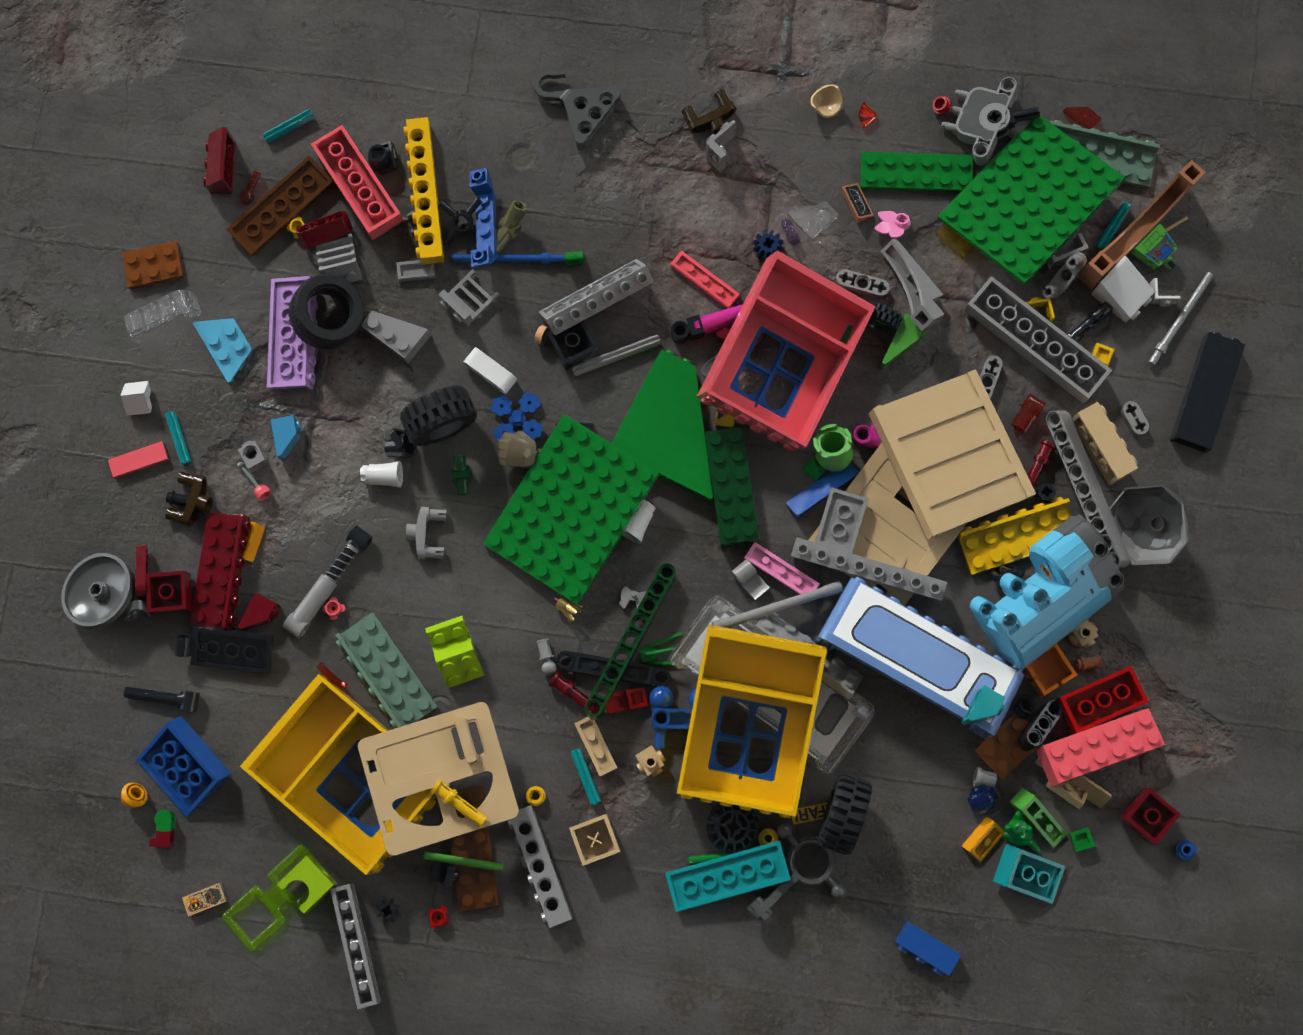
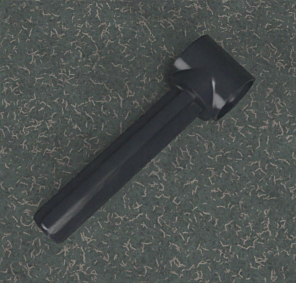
[123,686,200,712]

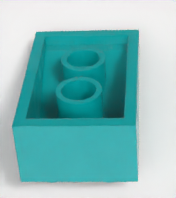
[993,844,1066,904]

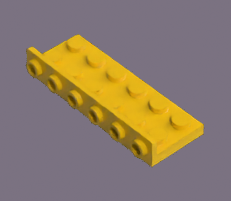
[957,497,1072,575]

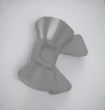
[619,586,646,609]

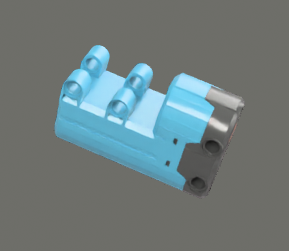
[970,514,1124,670]

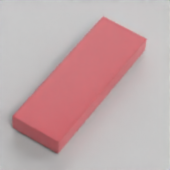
[108,441,169,478]

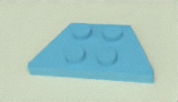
[193,318,253,384]

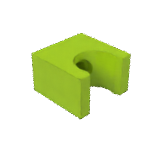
[277,855,338,914]

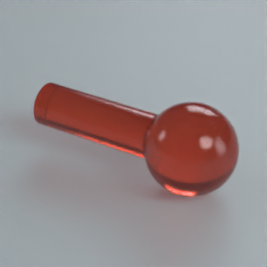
[239,170,261,205]

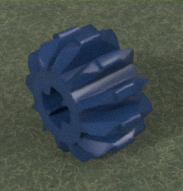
[753,230,784,262]

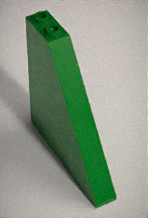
[612,349,713,503]

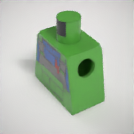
[1130,224,1178,271]

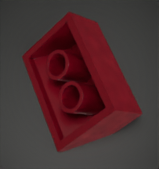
[203,127,235,194]

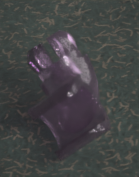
[780,218,801,245]

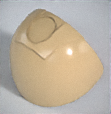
[811,84,844,118]

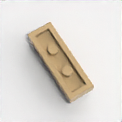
[574,717,617,777]

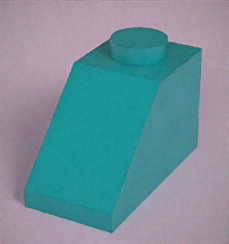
[961,685,1006,725]

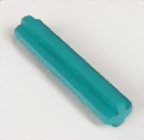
[263,109,314,143]
[1096,202,1131,250]
[165,411,191,465]
[571,749,601,805]

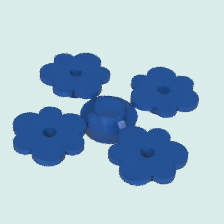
[491,392,543,442]

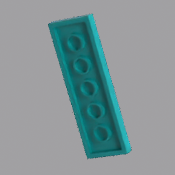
[665,840,791,912]

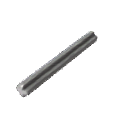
[572,335,661,376]

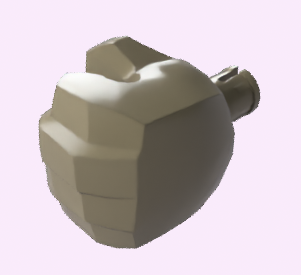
[497,431,541,468]

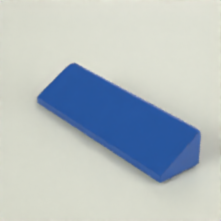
[785,463,859,519]

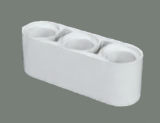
[463,347,518,394]

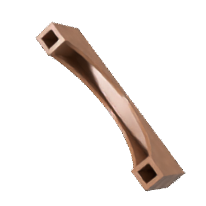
[1078,160,1206,290]

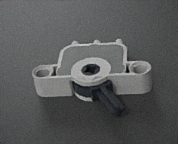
[941,77,1040,165]

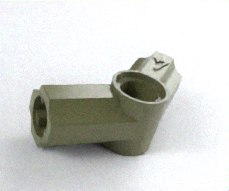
[496,200,527,254]

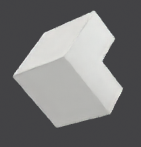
[121,381,152,416]

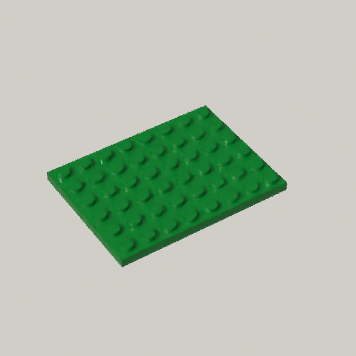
[938,116,1125,286]
[483,414,660,605]

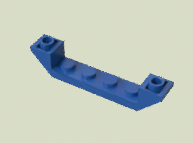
[470,168,497,269]

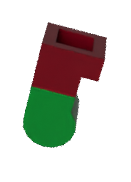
[149,810,176,847]

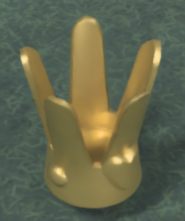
[555,596,583,622]

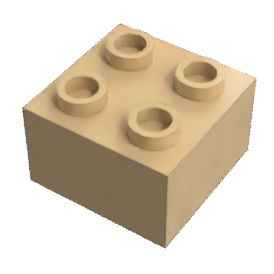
[569,814,621,866]

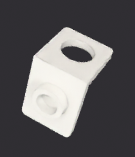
[1149,278,1181,307]

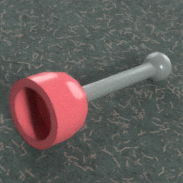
[237,462,272,501]

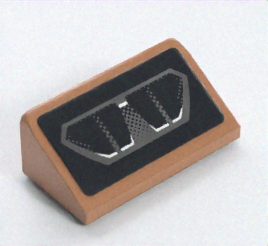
[841,183,874,223]

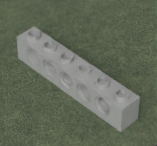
[507,805,573,928]
[330,883,381,1009]

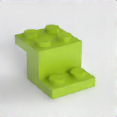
[425,616,484,688]

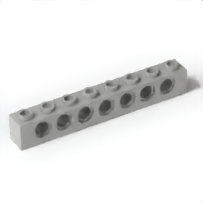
[791,537,947,601]

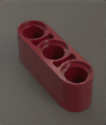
[296,211,353,249]

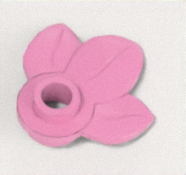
[875,211,911,238]

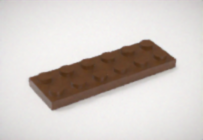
[226,156,335,257]
[450,786,500,911]

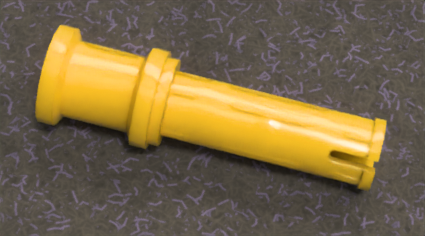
[430,779,488,828]

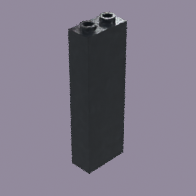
[1170,331,1245,453]

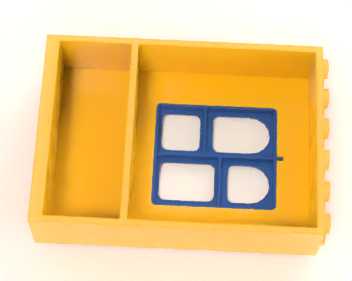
[677,624,827,818]
[240,674,437,875]

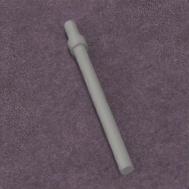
[1148,272,1214,366]

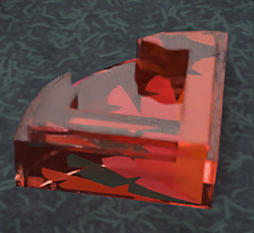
[858,102,877,129]

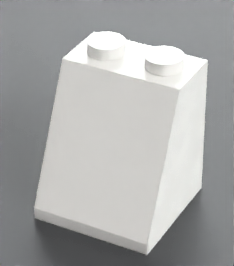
[1091,256,1154,323]

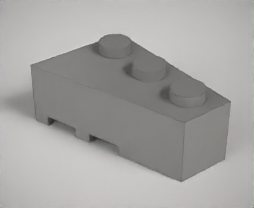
[361,311,431,364]

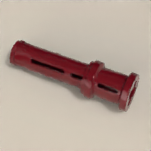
[1027,440,1057,488]
[548,672,600,714]

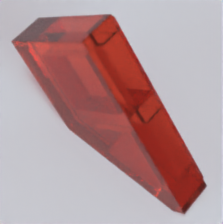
[1063,107,1102,129]
[317,662,348,691]

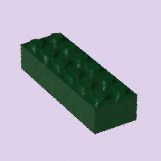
[704,427,759,548]

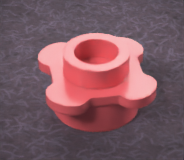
[322,597,345,620]

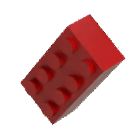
[1055,666,1149,735]

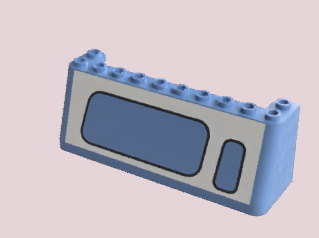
[815,577,1024,739]

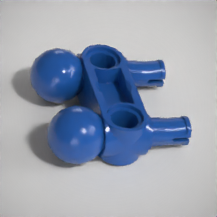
[649,686,696,748]

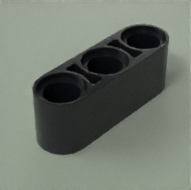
[1018,700,1063,751]

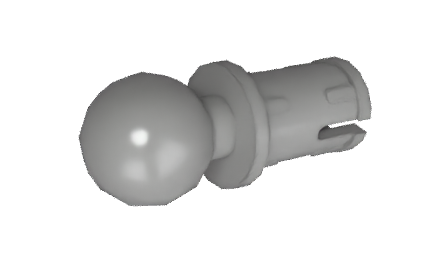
[536,638,557,676]

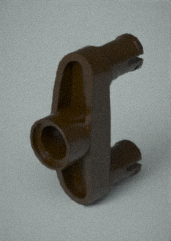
[682,89,737,135]
[165,471,213,527]

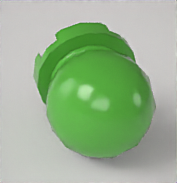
[813,424,854,472]

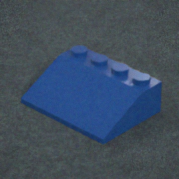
[136,716,232,817]

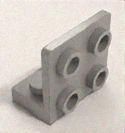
[705,120,736,172]

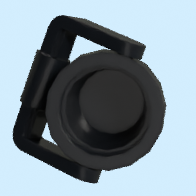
[368,141,398,175]
[384,428,416,458]
[991,564,1025,590]

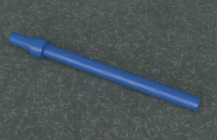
[453,253,565,264]

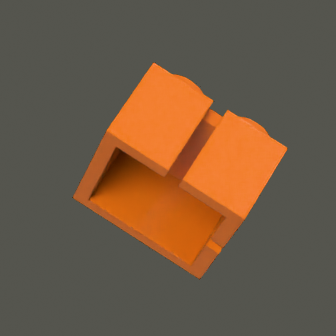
[1023,643,1077,697]

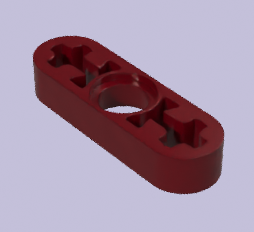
[135,545,148,597]

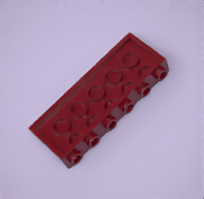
[189,512,251,630]

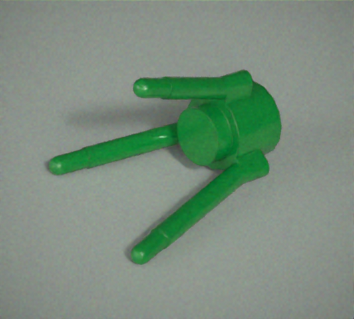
[640,632,683,666]

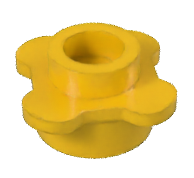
[287,217,305,239]

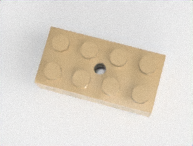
[1072,402,1138,486]

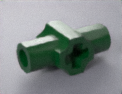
[451,456,472,495]

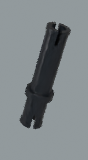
[1068,302,1113,342]

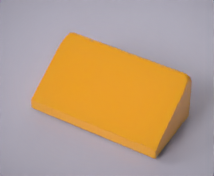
[242,522,265,562]
[962,817,1005,863]

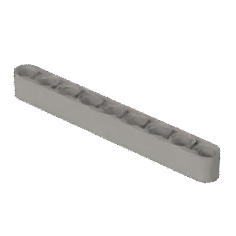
[1046,410,1130,569]

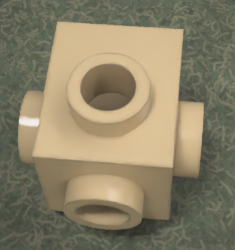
[1068,619,1099,648]
[635,745,665,777]

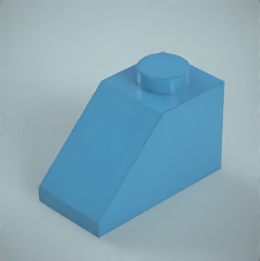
[271,415,302,460]

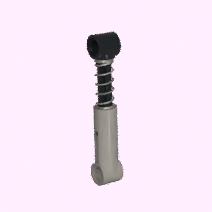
[283,526,373,638]

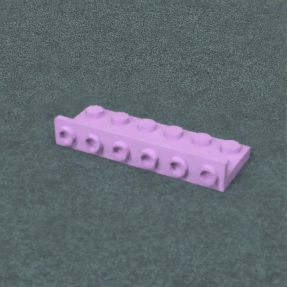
[267,276,318,390]

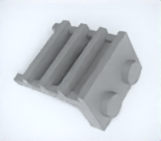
[315,234,362,283]
[438,269,499,327]

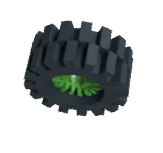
[868,303,903,333]

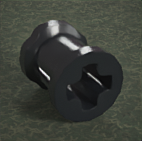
[1035,483,1056,504]

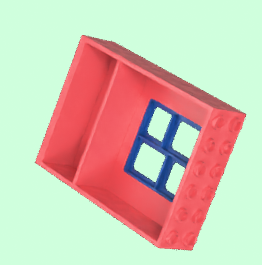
[697,250,876,452]

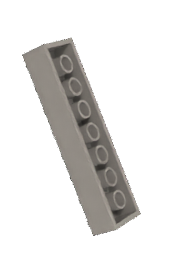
[964,276,1112,404]

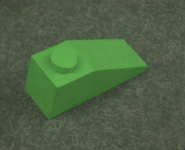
[880,313,927,369]
[1010,788,1067,848]

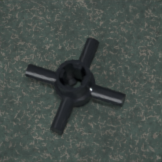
[438,197,483,245]

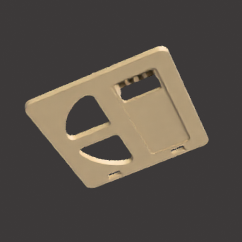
[358,702,519,855]

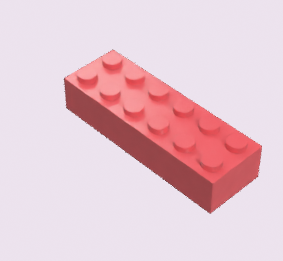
[311,125,404,240]
[1035,708,1165,788]

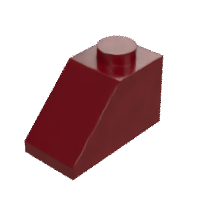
[237,593,280,631]

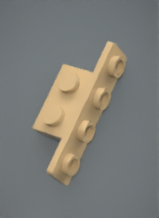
[1035,758,1112,809]

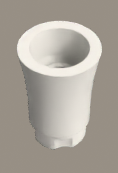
[360,461,403,488]
[622,500,656,544]

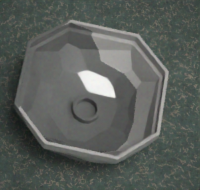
[1110,485,1189,565]

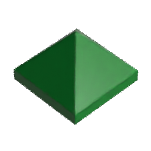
[801,455,826,482]

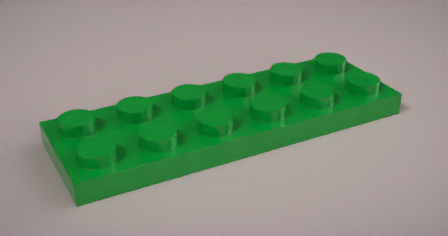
[860,152,973,192]

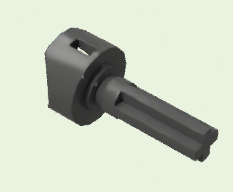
[124,567,152,623]

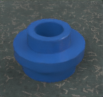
[1175,840,1196,860]

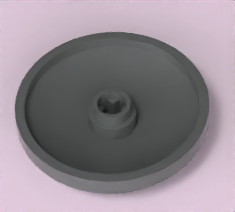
[61,553,134,629]

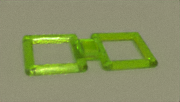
[222,844,320,951]

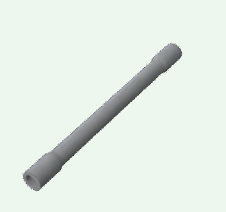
[712,581,843,628]

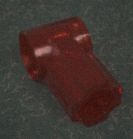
[1011,393,1046,433]

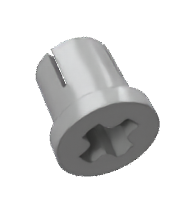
[973,767,997,789]

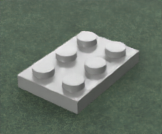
[815,487,869,554]

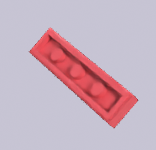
[670,250,740,309]

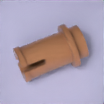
[1075,655,1102,672]

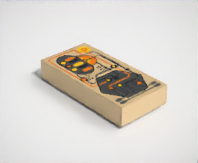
[182,883,227,916]

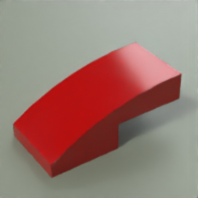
[604,687,648,715]

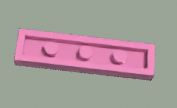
[744,542,820,595]

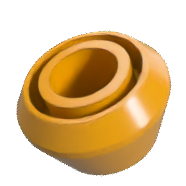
[121,783,148,809]

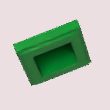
[564,251,584,266]

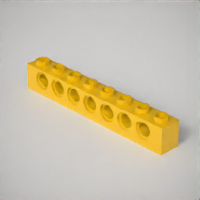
[403,117,444,265]

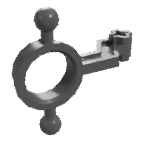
[747,823,846,924]

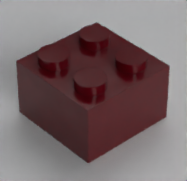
[146,570,192,615]
[1119,788,1181,845]

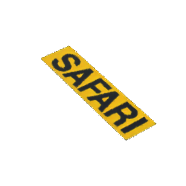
[792,803,827,824]

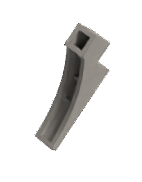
[881,238,944,331]

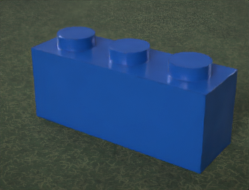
[894,921,961,976]

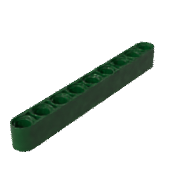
[585,563,676,720]

